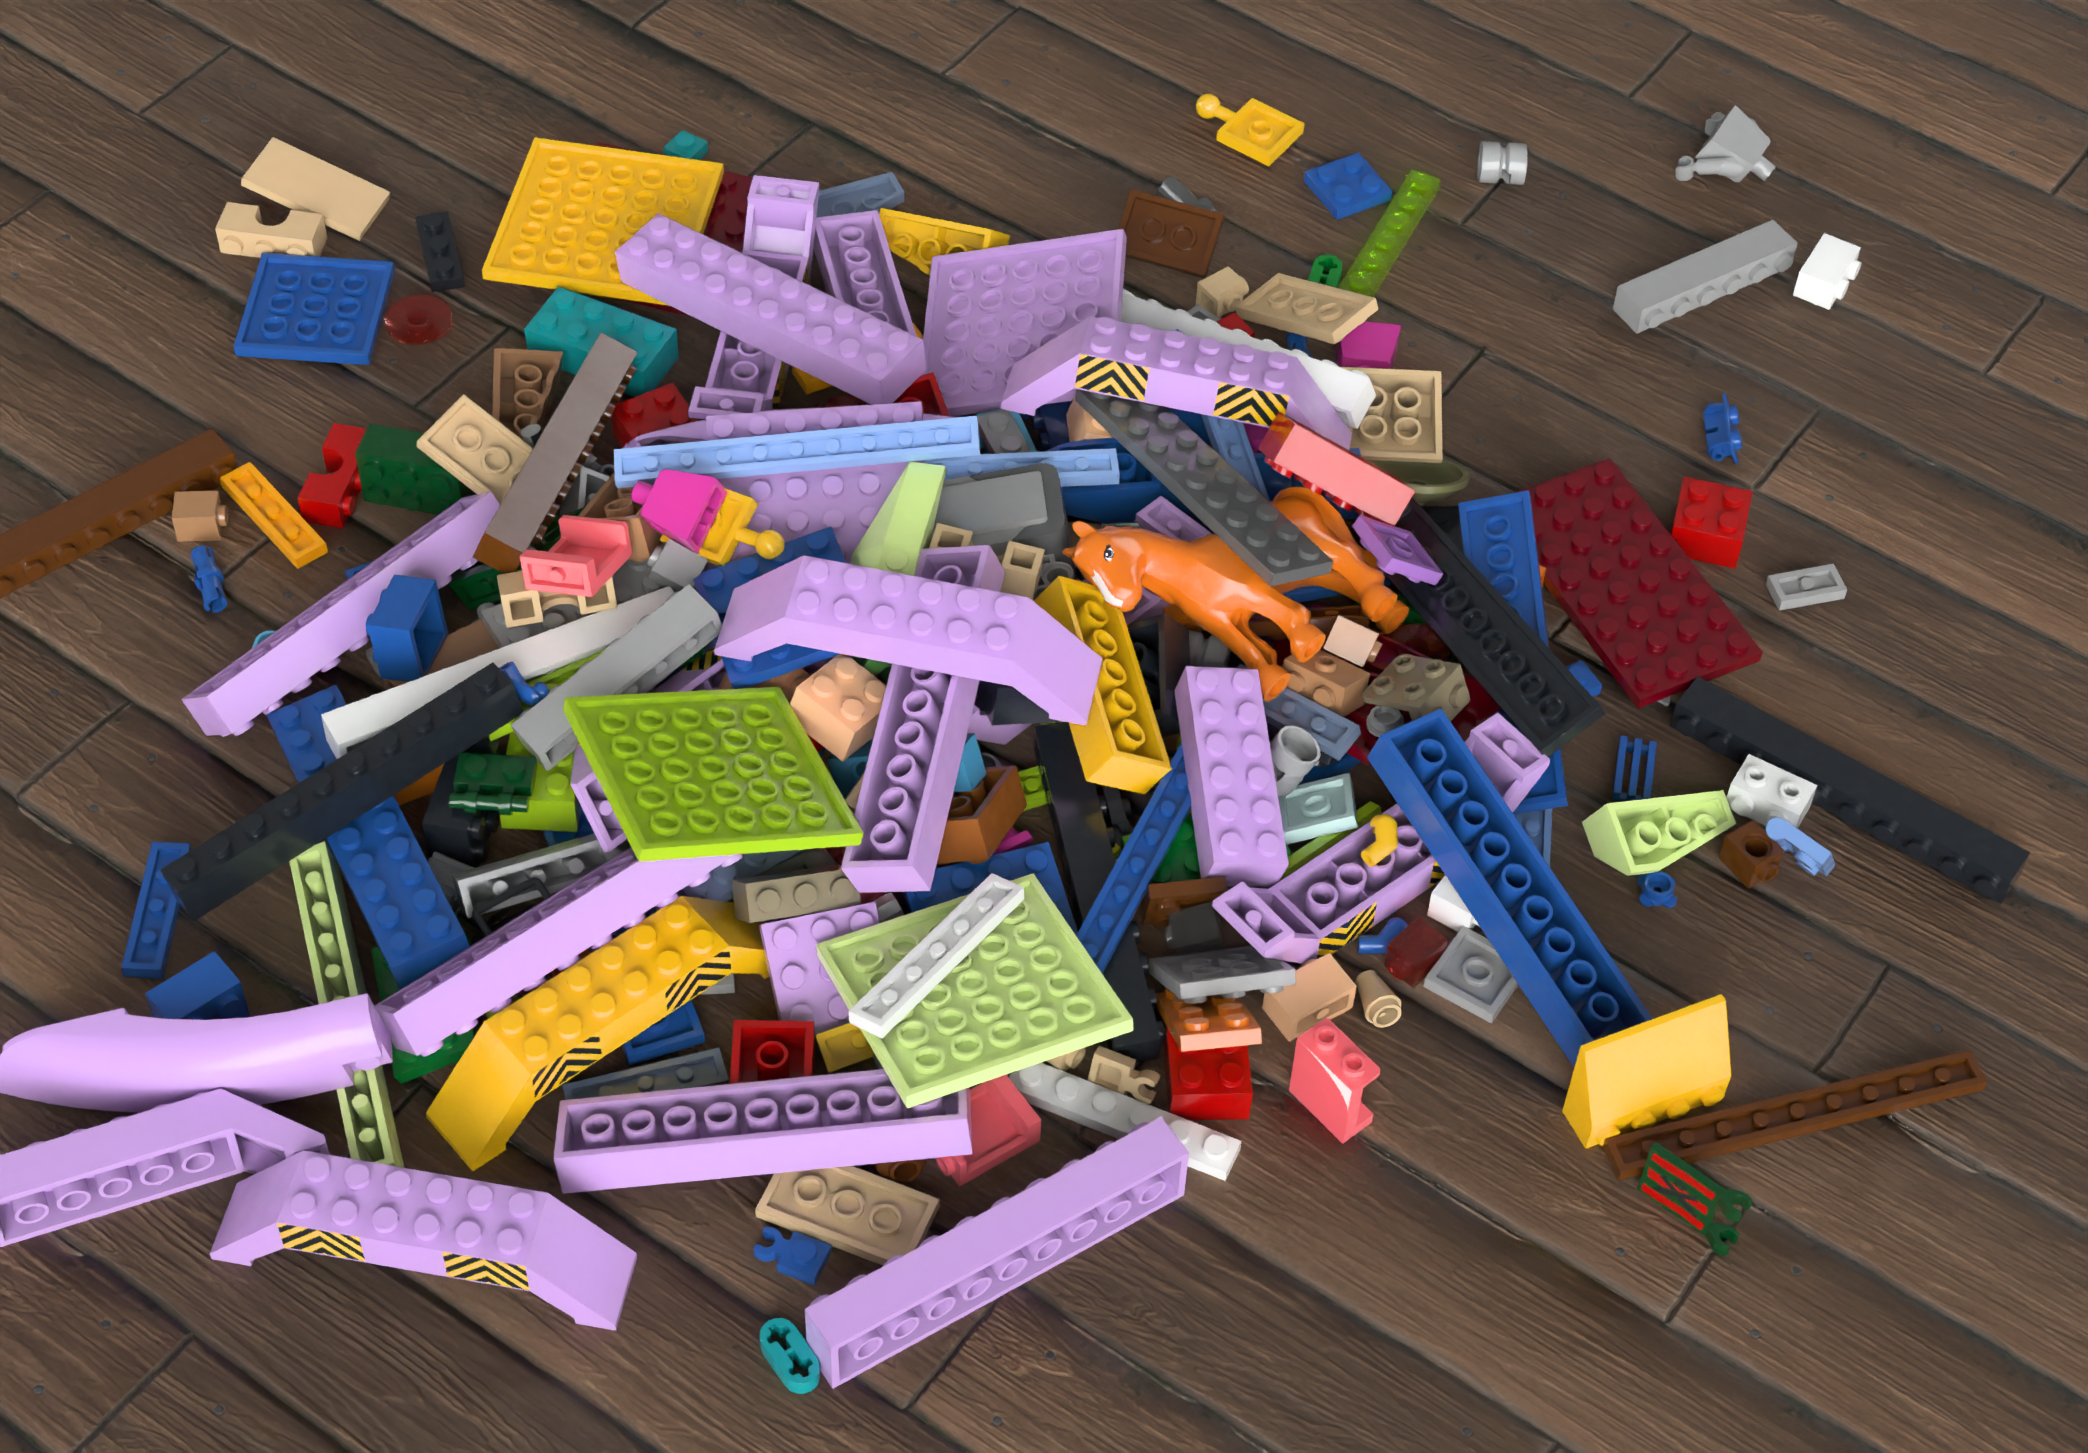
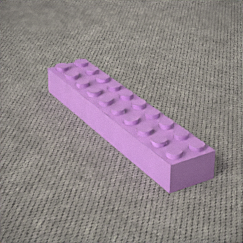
[615,213,927,405]
[181,492,500,737]
[841,545,1005,893]
[375,847,743,1057]
[554,1069,972,1194]
[805,1117,1189,1389]

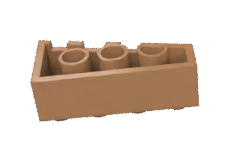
[492,348,563,440]

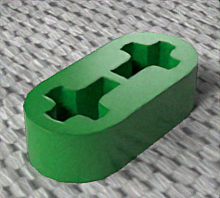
[1308,254,1343,288]

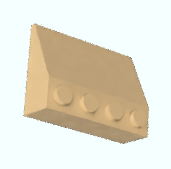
[1340,367,1443,463]

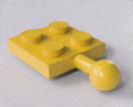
[1196,94,1305,166]
[660,488,785,566]

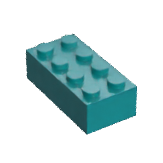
[524,286,679,397]

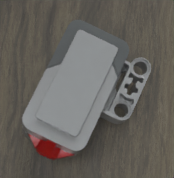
[930,463,1077,601]

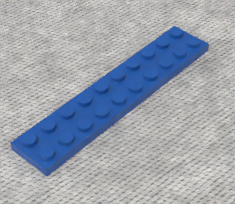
[1458,490,1568,814]

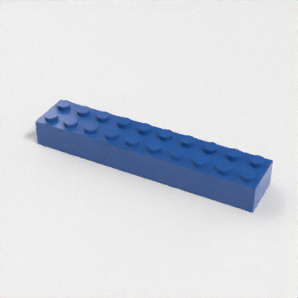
[267,685,470,990]
[1367,708,1653,1067]

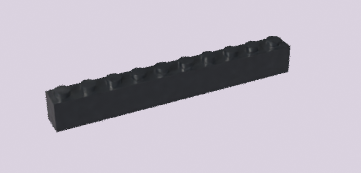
[160,662,523,922]
[1670,676,2030,904]
[1033,722,1166,1063]

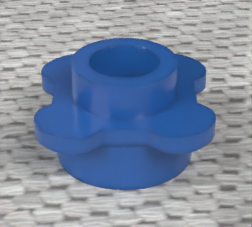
[1637,871,1677,908]

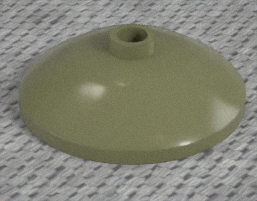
[1369,459,1470,506]

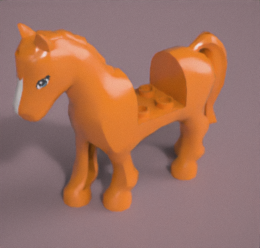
[1062,486,1409,702]

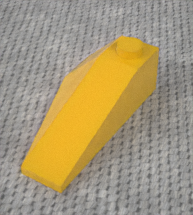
[879,208,1010,275]

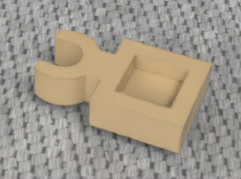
[1087,1046,1160,1104]

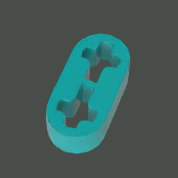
[759,1318,820,1394]

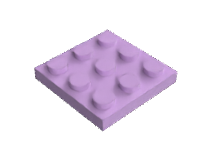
[759,902,880,1035]

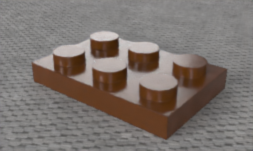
[1118,189,1225,278]

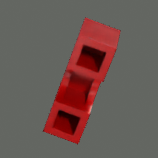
[298,423,366,529]

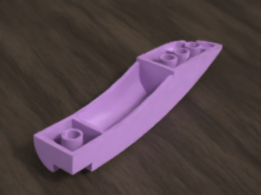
[0,993,393,1112]

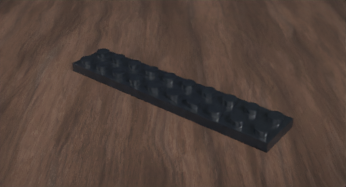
[1356,497,1605,757]

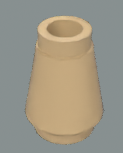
[1355,970,1402,1028]

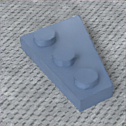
[816,172,904,218]

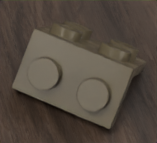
[1362,654,1471,722]

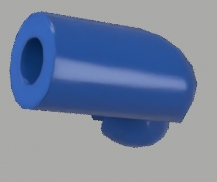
[499,661,550,707]
[1357,917,1409,955]

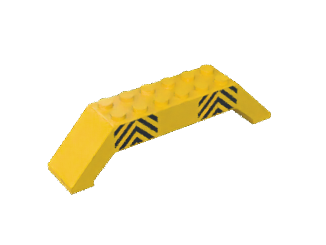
[426,896,769,1171]

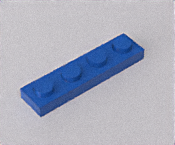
[121,842,192,979]

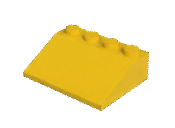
[1562,994,1731,1149]

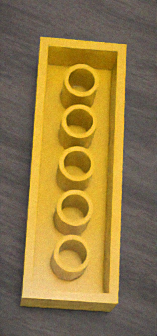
[1034,576,1172,795]

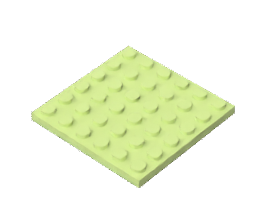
[816,873,1133,1108]

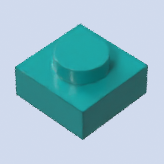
[663,130,708,160]

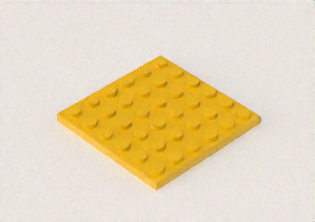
[482,137,724,306]

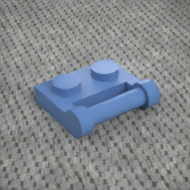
[1766,817,1835,877]

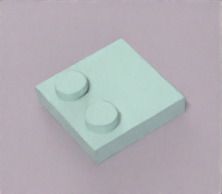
[1278,773,1358,845]

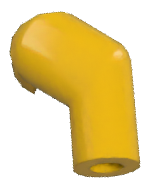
[1361,814,1398,867]

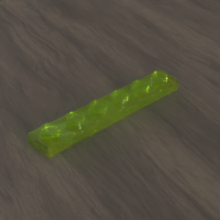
[1338,169,1441,297]

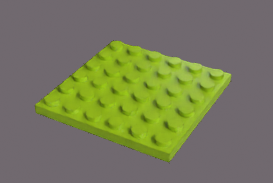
[563,687,864,862]

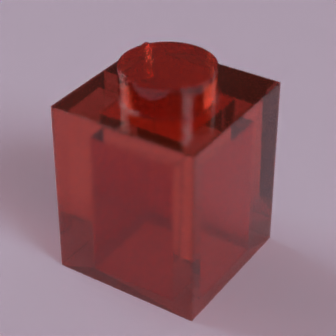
[1384,917,1448,988]

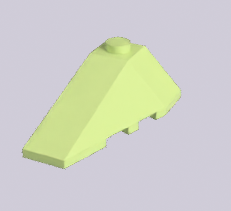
[850,461,946,576]
[1582,790,1736,876]

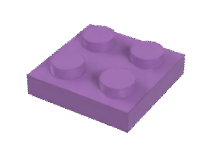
[1352,515,1444,585]

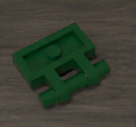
[449,753,537,815]

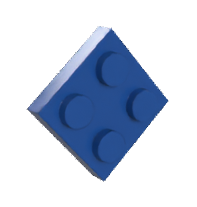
[1304,152,1392,220]

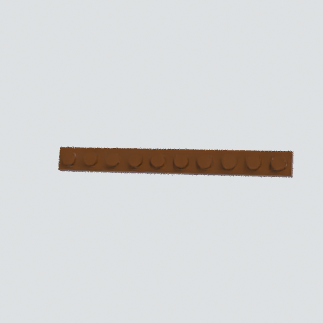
[1603,1050,1988,1181]

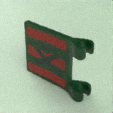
[1637,1142,1752,1256]

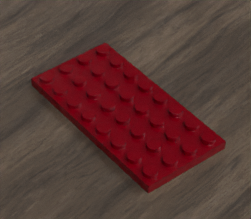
[1514,458,1763,709]

